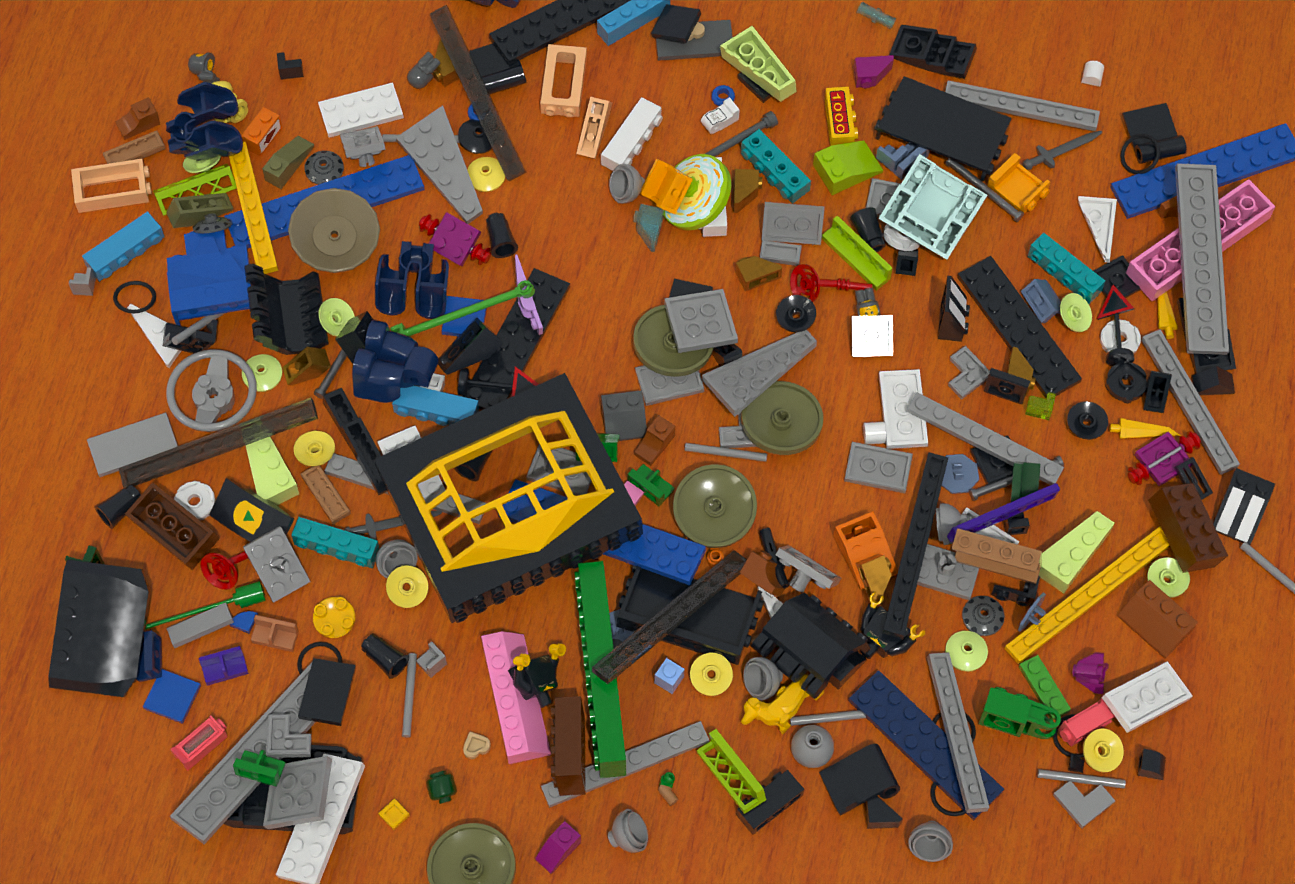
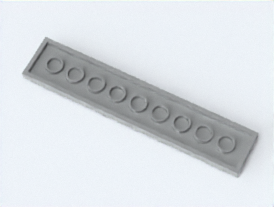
[1175,163,1229,355]
[170,661,315,844]

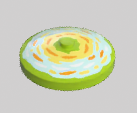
[661,154,731,230]

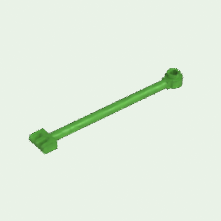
[390,280,535,337]

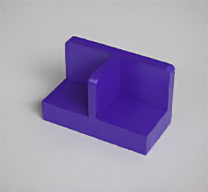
[198,646,249,686]

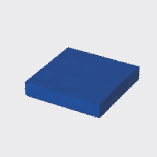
[442,296,487,337]
[143,669,201,724]

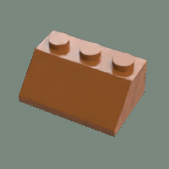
[1117,580,1198,659]

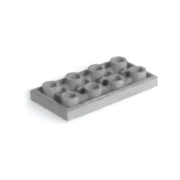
[87,413,179,477]

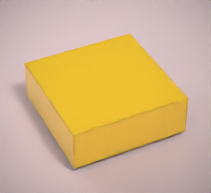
[378,798,410,830]

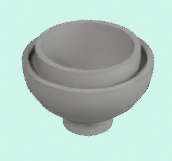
[609,164,645,204]
[936,503,968,545]
[376,539,418,578]
[744,657,783,700]
[791,725,834,768]
[608,809,648,853]
[909,821,953,862]

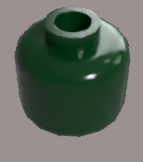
[426,770,457,804]

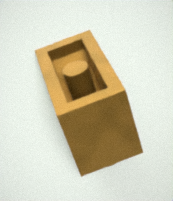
[433,39,464,87]
[734,169,762,213]
[735,256,782,292]
[283,347,331,385]
[1007,347,1036,396]
[856,554,891,602]

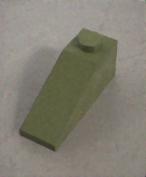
[262,136,314,189]
[166,193,234,228]

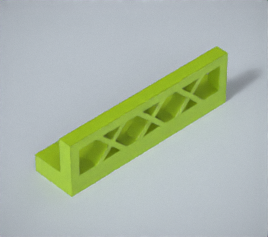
[153,164,237,216]
[821,216,893,291]
[697,729,766,814]

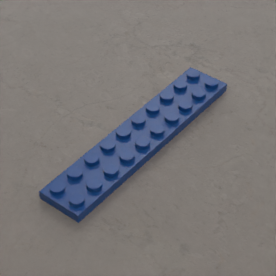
[1110,123,1295,219]
[224,155,425,249]
[498,479,706,585]

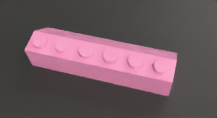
[481,632,551,764]

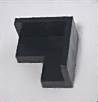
[335,311,374,364]
[162,320,217,354]

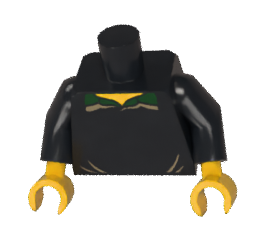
[860,592,925,659]
[508,644,566,708]

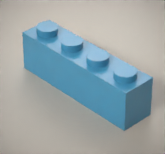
[597,0,670,46]
[82,211,164,282]
[392,385,479,426]

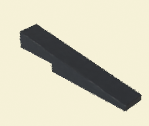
[323,388,387,495]

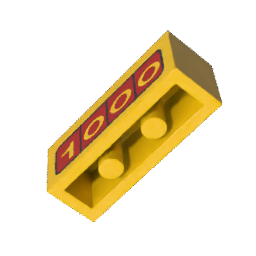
[824,87,858,146]

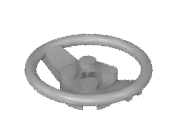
[166,349,257,432]

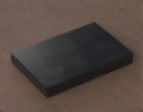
[298,658,356,726]

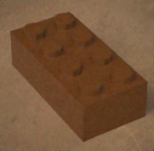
[125,482,220,570]
[1148,483,1228,573]
[551,696,586,796]

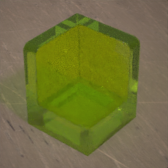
[1025,392,1056,420]

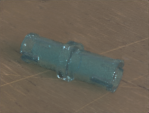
[857,1,896,29]

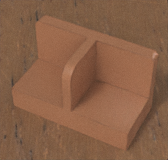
[251,615,299,652]

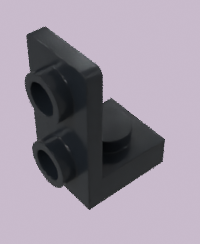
[991,576,1040,606]

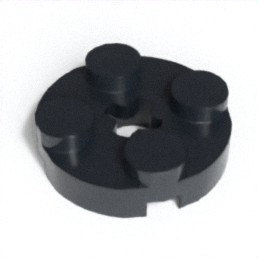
[1105,362,1147,404]

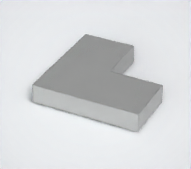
[948,346,990,400]
[719,412,757,448]
[266,714,312,758]
[1053,781,1115,829]

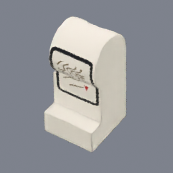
[701,97,740,134]

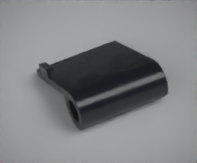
[468,43,527,96]
[1122,103,1187,164]
[819,744,900,816]

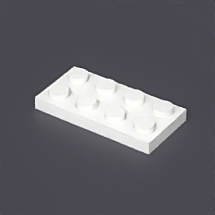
[318,83,404,138]
[879,369,928,449]
[377,426,445,504]
[1102,661,1193,733]

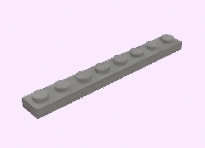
[945,81,1100,131]
[1141,329,1240,475]
[906,392,1064,485]
[324,454,487,524]
[927,652,990,813]
[541,721,709,808]

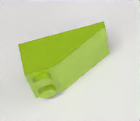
[813,140,883,195]

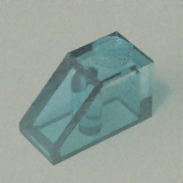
[633,204,664,252]

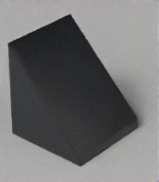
[1068,754,1084,773]

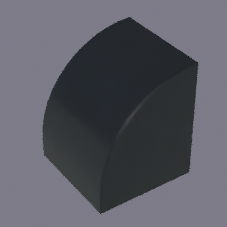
[896,249,918,276]
[1137,749,1166,780]

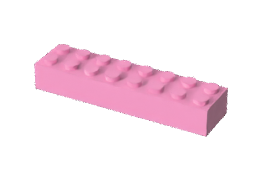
[1126,179,1275,301]

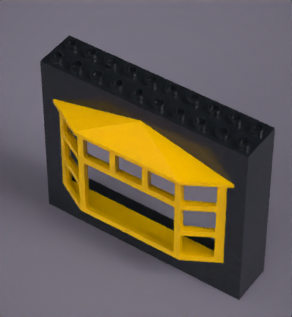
[374,373,643,624]

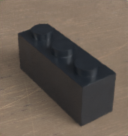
[736,770,805,835]

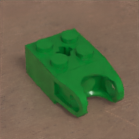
[978,687,1061,739]

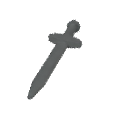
[1023,131,1102,170]
[344,511,442,540]

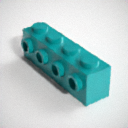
[741,129,811,204]
[1027,232,1105,304]
[291,517,380,569]

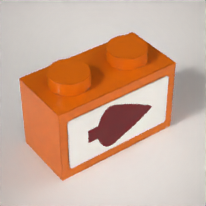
[241,107,282,156]

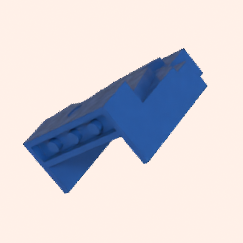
[167,230,253,326]

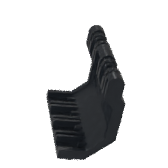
[244,264,329,355]
[751,592,871,699]

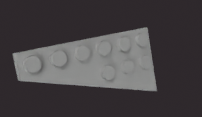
[396,106,483,224]
[702,330,817,417]

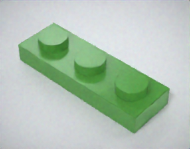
[1019,655,1071,720]

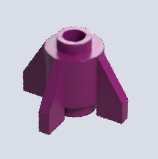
[1073,652,1109,694]

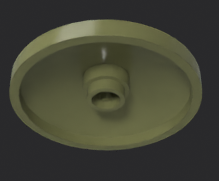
[633,305,714,377]
[741,381,823,455]
[673,464,757,548]
[427,823,516,884]

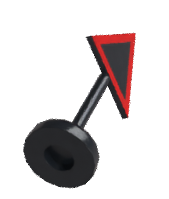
[1097,285,1135,366]
[458,367,539,397]

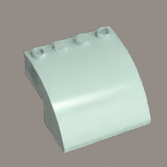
[878,154,987,260]

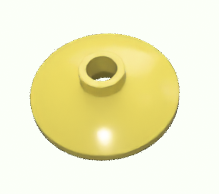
[467,157,506,192]
[294,431,335,466]
[386,565,428,608]
[690,653,733,696]
[1083,729,1124,772]

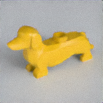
[741,675,824,734]

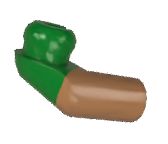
[658,772,679,806]

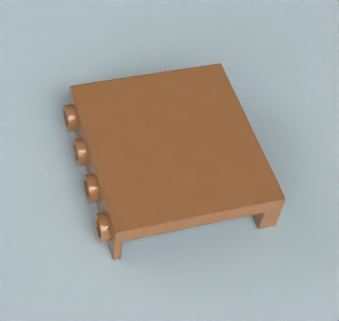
[952,528,1042,584]

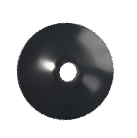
[458,119,497,154]
[776,295,816,332]
[1067,401,1108,440]

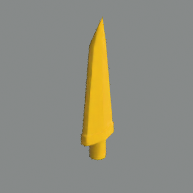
[1157,291,1178,339]
[1109,418,1181,439]

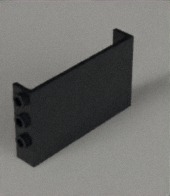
[874,76,1012,181]
[617,565,764,665]

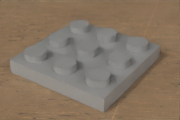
[664,289,738,353]
[263,756,332,829]

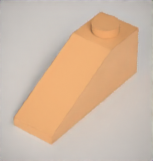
[576,97,612,159]

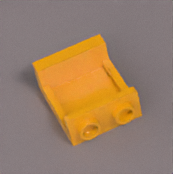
[987,153,1051,214]
[640,159,693,214]

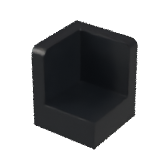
[277,52,304,80]
[1003,512,1030,535]

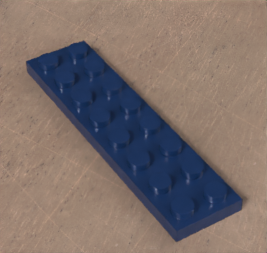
[848,670,1004,820]

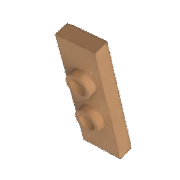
[103,131,166,164]
[301,465,351,524]

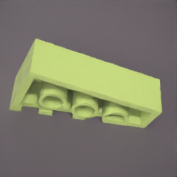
[720,26,797,102]
[241,418,299,505]
[1039,511,1115,593]

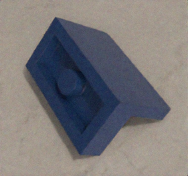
[137,630,162,682]

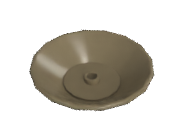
[288,188,380,273]

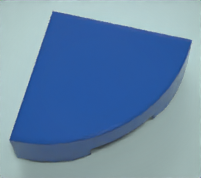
[229,611,259,634]

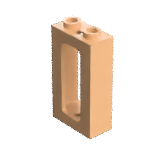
[540,44,587,117]
[71,159,152,213]

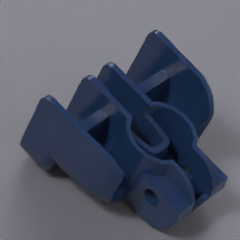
[166,82,243,161]
[375,241,449,319]
[352,320,439,403]

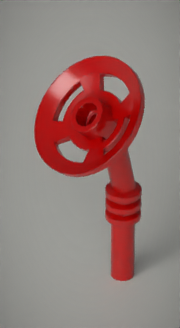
[790,264,873,302]
[200,551,248,590]

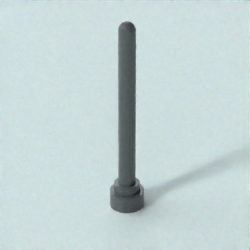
[705,111,778,157]

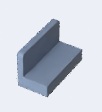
[887,143,929,180]
[1021,279,1061,323]

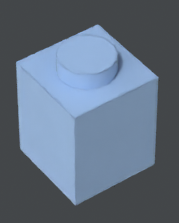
[654,658,684,694]

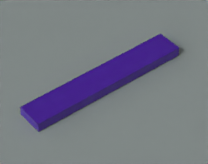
[947,483,1060,543]

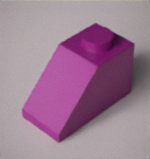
[854,55,894,88]
[535,821,581,874]

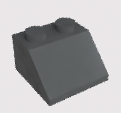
[601,390,647,441]

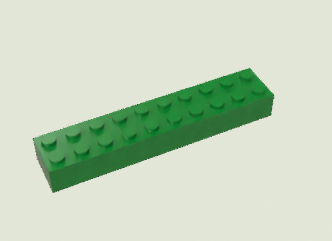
[574,561,626,779]

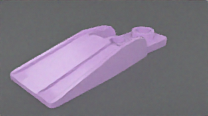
[515,254,543,335]

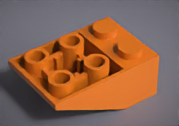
[833,511,898,590]

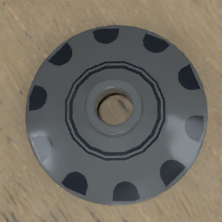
[305,151,344,185]
[192,213,232,233]
[962,596,1005,636]

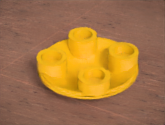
[313,597,355,638]

